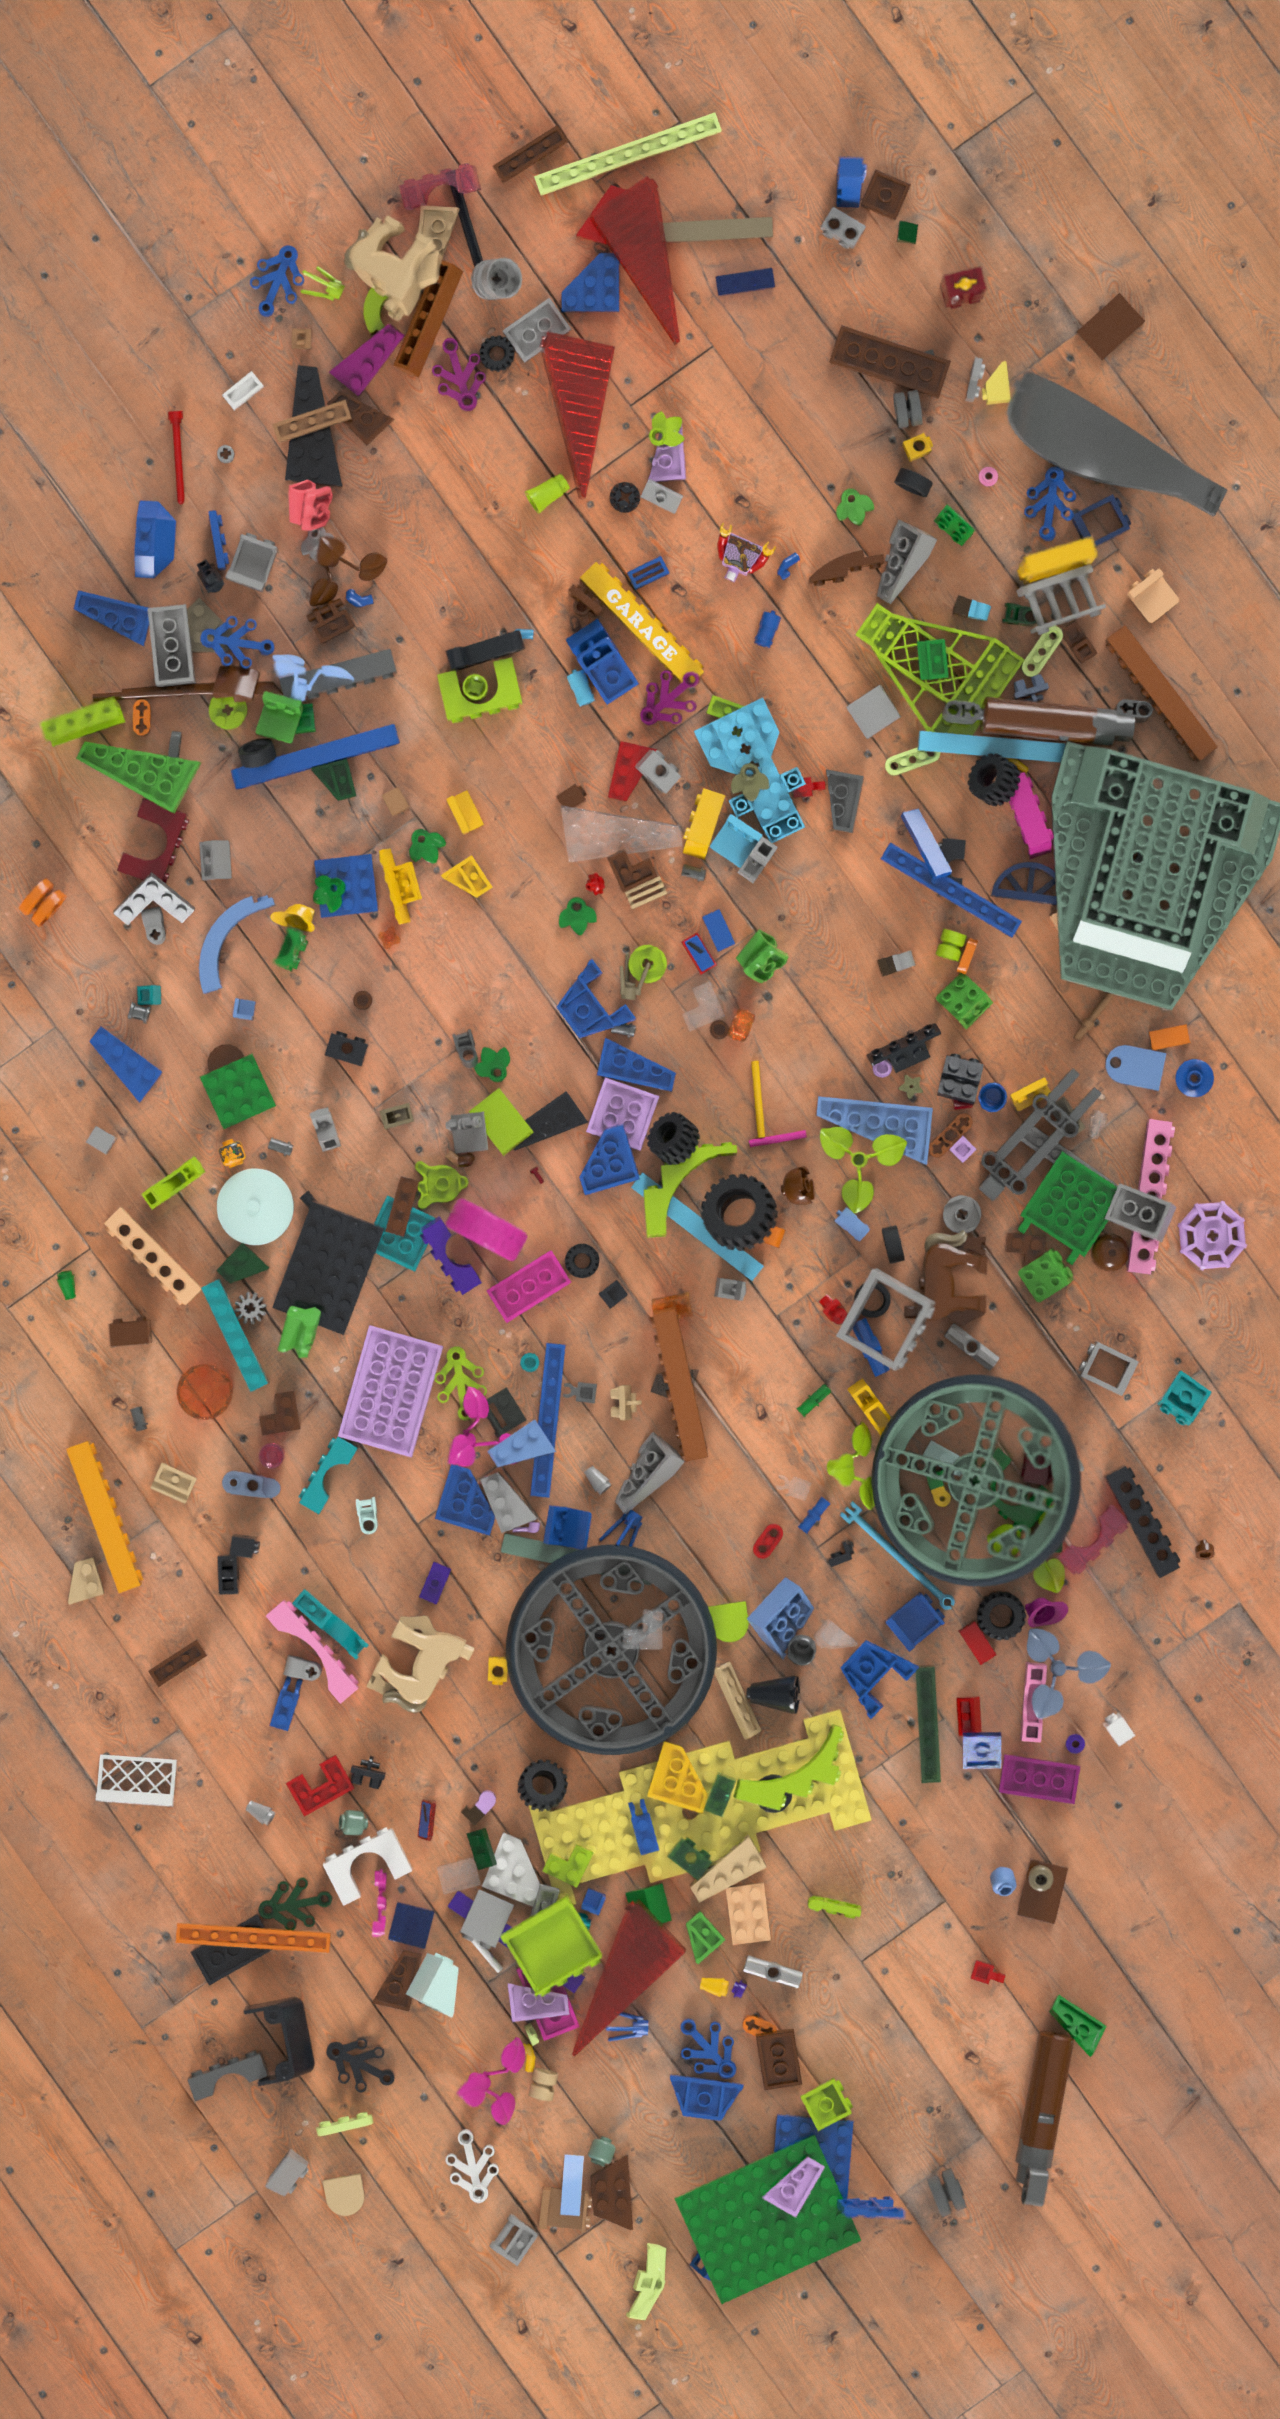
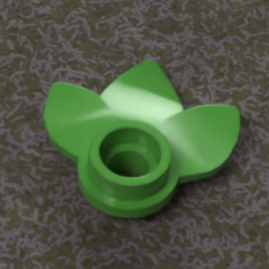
[836,488,874,526]

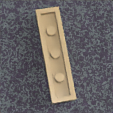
[714,1661,761,1739]

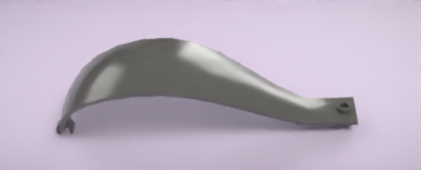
[1007,371,1228,517]

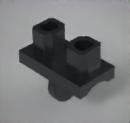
[196,559,225,594]
[350,1756,386,1789]

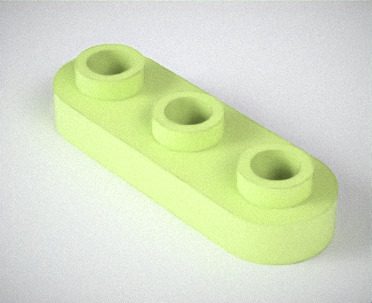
[1021,626,1063,677]
[885,747,941,776]
[316,2112,374,2136]

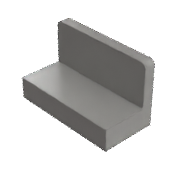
[199,840,232,881]

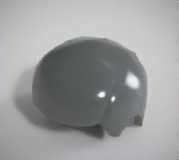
[787,1635,816,1666]

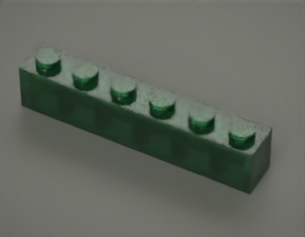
[915,1665,941,1783]

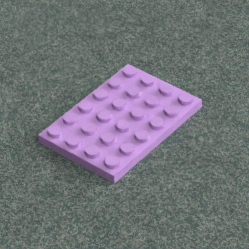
[338,1325,444,1457]

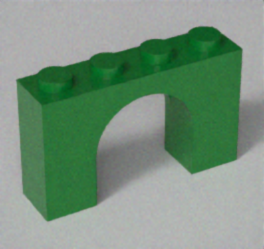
[972,1447,1054,1532]

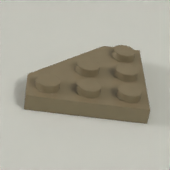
[187,598,233,653]

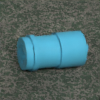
[567,669,595,707]

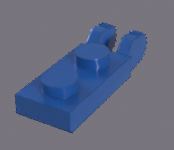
[270,1676,303,1731]
[628,1799,659,1855]

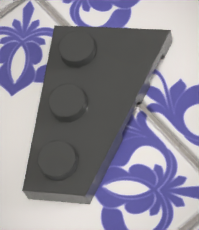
[826,769,864,833]

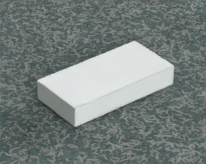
[222,371,264,411]

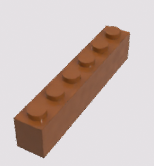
[393,260,463,378]

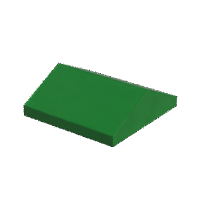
[626,1883,672,1930]

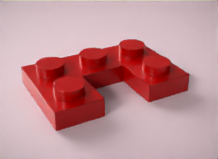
[286,1755,355,1817]

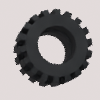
[968,753,1020,806]
[647,1112,700,1165]
[976,1591,1026,1641]
[517,1759,568,1812]

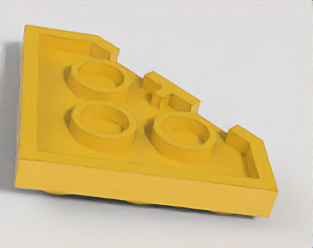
[647,1741,708,1813]

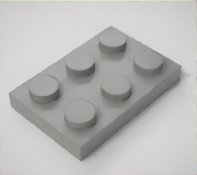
[502,298,572,363]

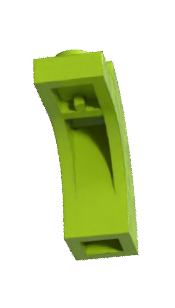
[363,287,388,336]
[141,1156,205,1210]

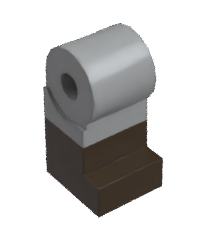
[877,951,916,977]

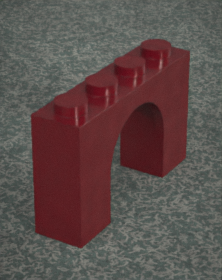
[117,798,190,884]

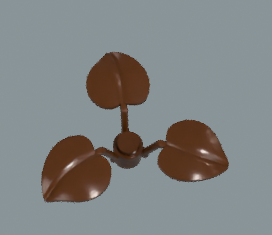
[309,536,387,607]

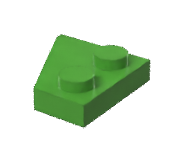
[686,1911,725,1964]

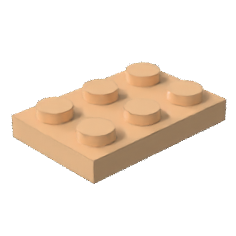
[726,1882,771,1945]

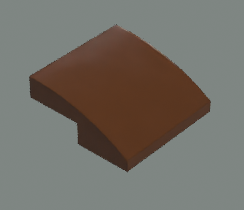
[212,666,260,702]

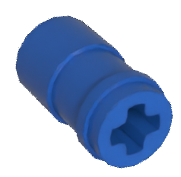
[754,610,781,648]

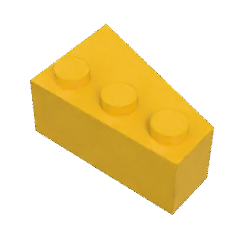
[683,788,725,860]

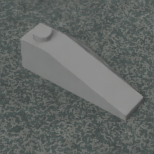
[877,520,937,604]
[615,1432,685,1514]

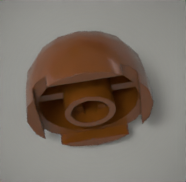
[781,1166,815,1205]
[1091,1234,1129,1271]

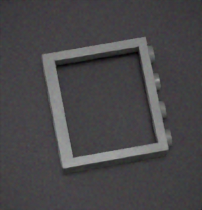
[836,1268,936,1371]

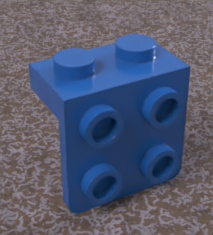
[543,1505,592,1550]

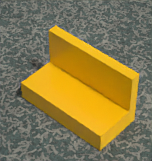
[446,790,484,835]

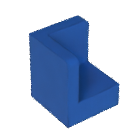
[581,1888,606,1916]

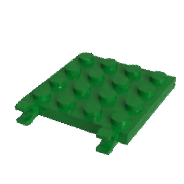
[1018,1151,1118,1265]

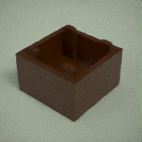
[109,1316,153,1347]

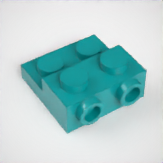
[1157,1370,1212,1426]

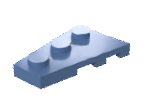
[487,1420,556,1467]

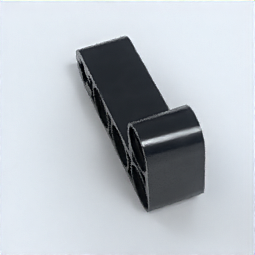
[445,630,525,671]

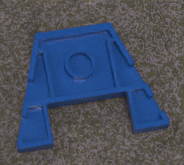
[556,959,636,1039]
[840,1640,919,1719]
[837,2196,905,2219]

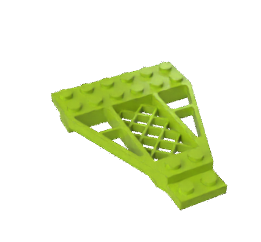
[855,603,1025,755]

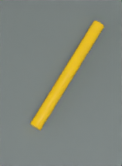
[751,1061,765,1138]

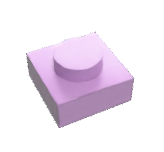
[949,1136,976,1163]

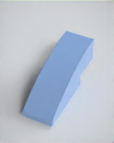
[560,2155,584,2216]

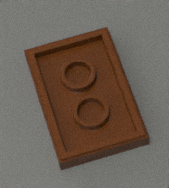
[1076,293,1145,361]
[1017,1858,1068,1924]
[756,2028,802,2091]

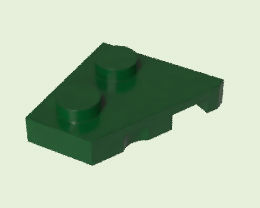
[311,759,357,801]
[216,1243,270,1284]

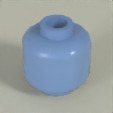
[990,1867,1017,1896]

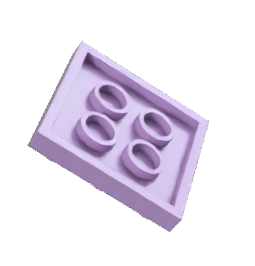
[586,1078,659,1151]

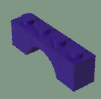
[420,1216,482,1295]

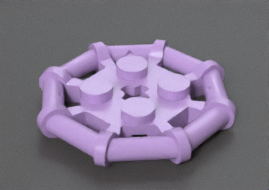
[1177,1201,1247,1270]

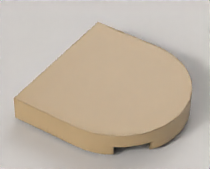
[323,2173,364,2216]

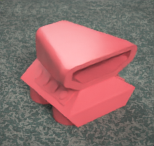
[289,480,333,531]

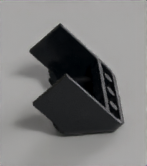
[244,1997,315,2086]

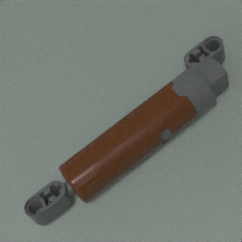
[942,697,1153,746]

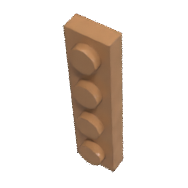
[272,400,352,443]

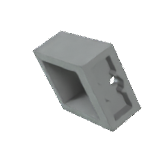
[1078,1341,1139,1396]

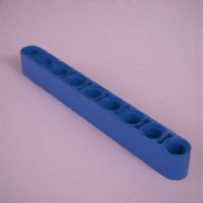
[231,724,400,790]

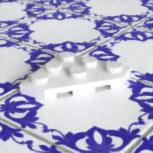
[482,1832,540,1907]

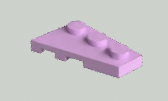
[648,426,686,482]
[508,1983,570,2022]
[762,2156,825,2217]

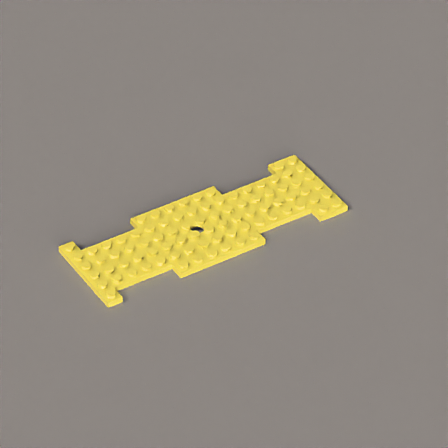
[529,1709,871,1905]

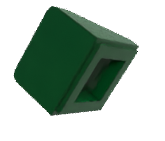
[897,221,918,244]

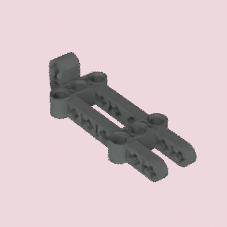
[978,1068,1102,1201]

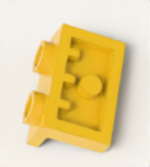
[1009,1077,1051,1111]

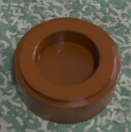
[353,991,373,1010]

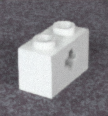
[1103,1713,1135,1746]

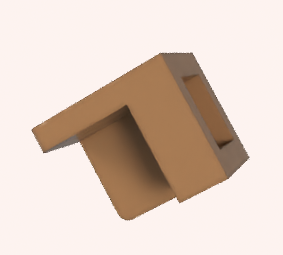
[381,787,410,817]

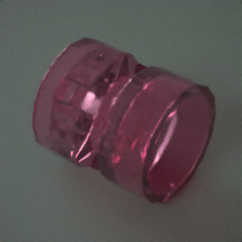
[259,1442,285,1468]

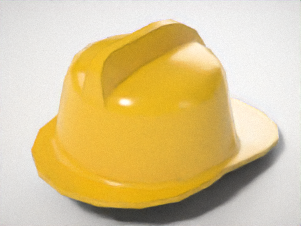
[271,904,315,932]

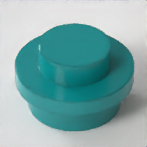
[520,1353,540,1372]

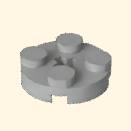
[943,1195,981,1233]

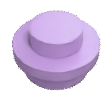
[873,1060,892,1078]

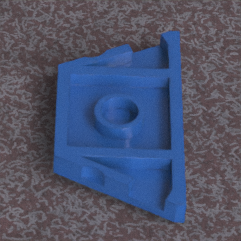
[670,2074,744,2121]

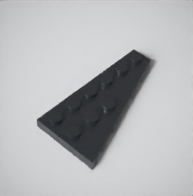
[285,365,343,487]

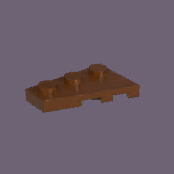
[327,390,394,446]

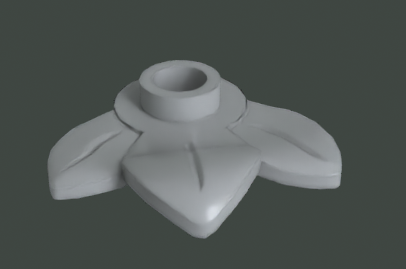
[301,527,333,561]

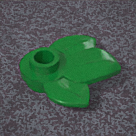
[409,829,446,863]
[313,875,346,913]
[559,897,597,936]
[474,1047,510,1082]

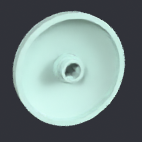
[217,1169,294,1245]

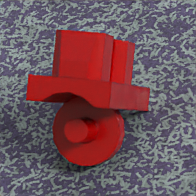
[819,1294,848,1325]

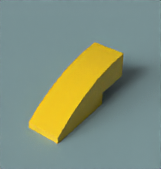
[847,1378,891,1436]

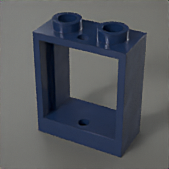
[1071,494,1131,548]

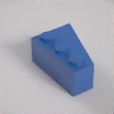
[836,157,866,208]

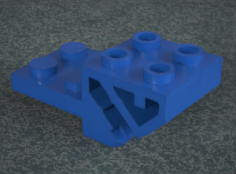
[565,618,639,705]

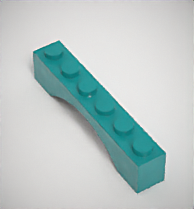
[201,1279,269,1392]

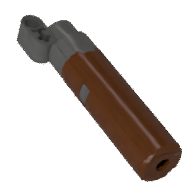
[1015,2031,1074,2207]

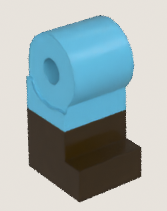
[952,595,991,621]

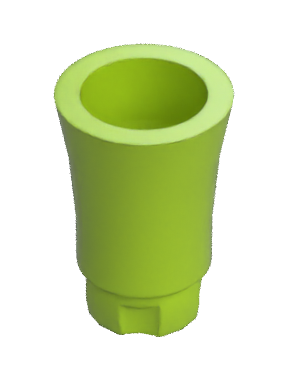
[525,474,570,514]

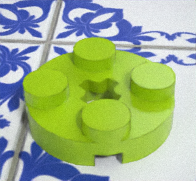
[209,697,248,730]
[628,945,667,983]

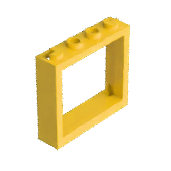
[1017,537,1097,584]

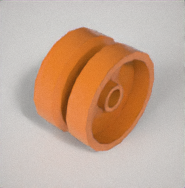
[18,878,67,927]

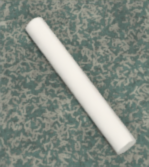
[472,1939,503,1973]

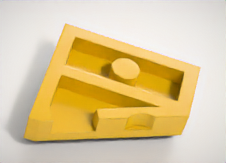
[441,855,493,898]

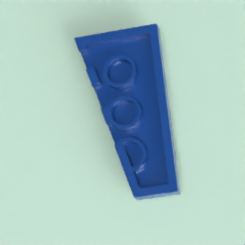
[89,1026,163,1103]

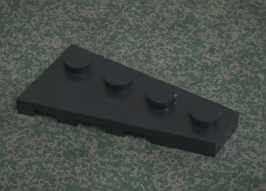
[514,1091,588,1151]

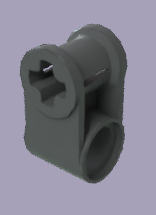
[452,1029,478,1068]

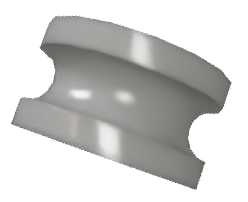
[217,445,235,464]

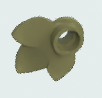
[731,763,769,802]

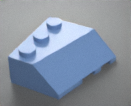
[747,1577,814,1660]

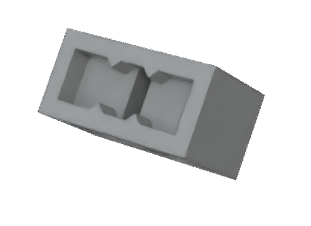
[820,207,866,249]

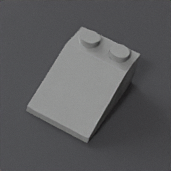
[1105,1183,1176,1243]

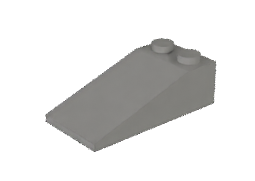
[148,604,196,687]

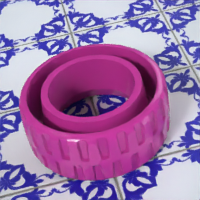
[446,1198,528,1261]

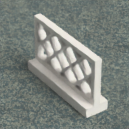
[96,1755,177,1807]

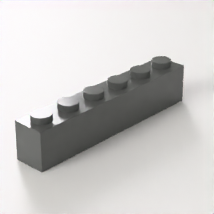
[279,649,397,700]

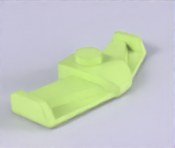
[626,2243,666,2320]

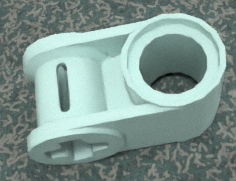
[356,1497,378,1534]

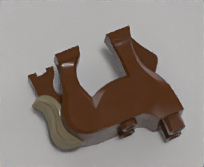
[904,1230,987,1326]

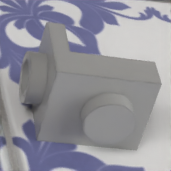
[714,1277,746,1301]

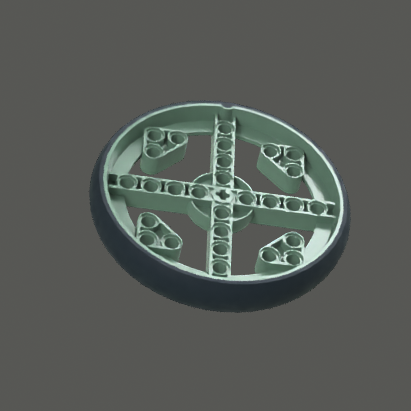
[872,1375,1081,1587]

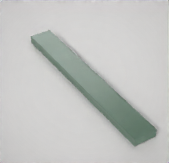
[501,1533,651,1585]

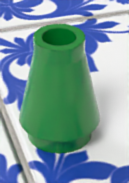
[56,1270,76,1300]

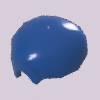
[978,1082,1007,1112]

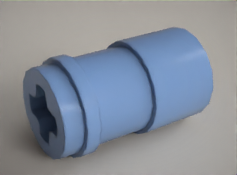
[835,1207,870,1242]

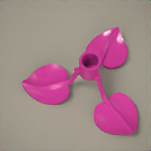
[448,1387,518,1467]
[457,2037,525,2125]

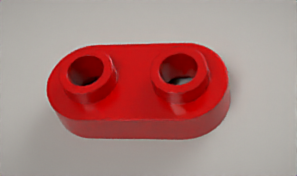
[753,1523,783,1559]

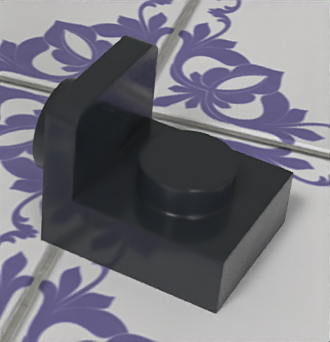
[828,1540,854,1567]

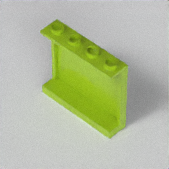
[40,698,126,747]
[500,1895,603,1997]

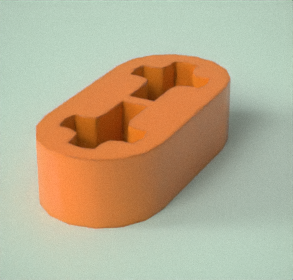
[133,699,151,736]
[956,937,978,974]
[742,2015,777,2036]

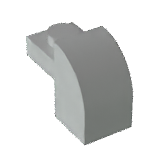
[737,837,778,883]
[310,1107,341,1152]

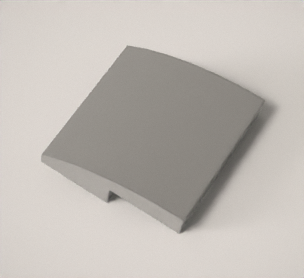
[846,684,901,739]

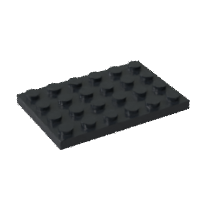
[272,1201,385,1335]

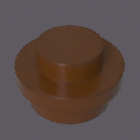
[710,1020,729,1039]

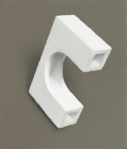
[323,1827,413,1906]

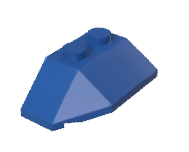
[134,500,176,579]

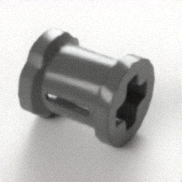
[128,1002,151,1024]

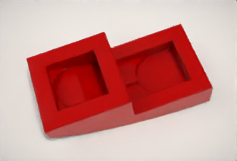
[959,1621,996,1665]

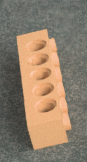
[104,1207,202,1305]

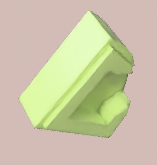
[524,2023,539,2046]

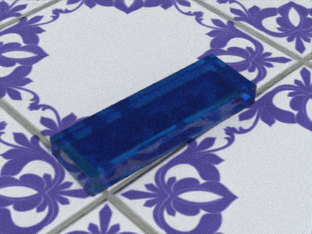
[715,268,775,296]

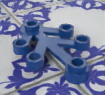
[250,245,305,317]
[1024,467,1076,541]
[200,616,275,669]
[681,2019,736,2079]

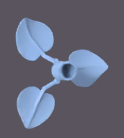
[272,654,354,701]

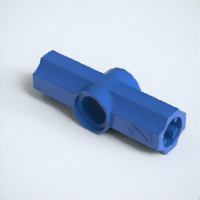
[853,1318,890,1377]

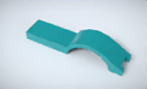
[292,1589,369,1660]

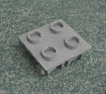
[446,1112,488,1154]

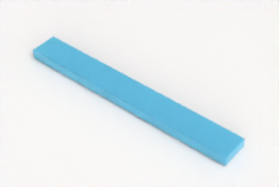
[917,731,1065,762]
[631,1172,764,1281]

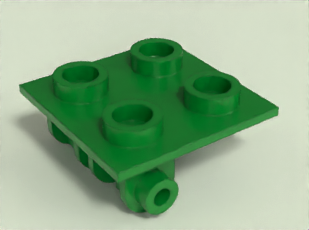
[934,504,975,546]

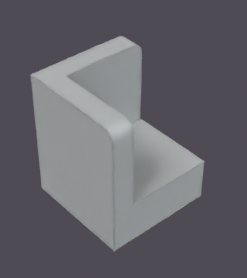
[86,1126,117,1154]

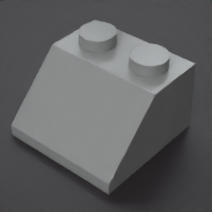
[265,2149,309,2196]

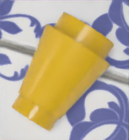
[700,1978,729,1997]

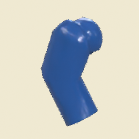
[777,552,800,580]
[346,589,374,608]

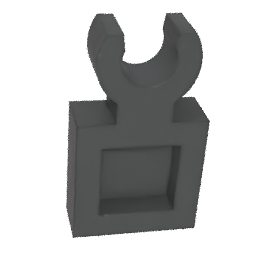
[563,1382,597,1403]

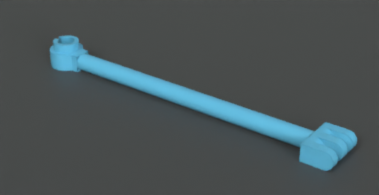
[840,1501,955,1610]

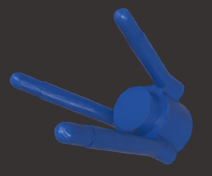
[599,1510,643,1547]
[606,2010,649,2041]

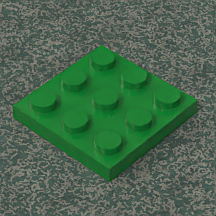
[200,1053,276,1129]

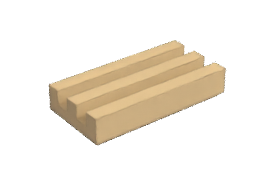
[625,876,667,909]

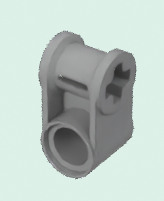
[141,906,166,945]
[283,1655,322,1681]

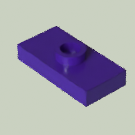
[419,1562,451,1605]

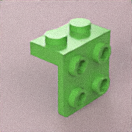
[1018,1247,1074,1302]

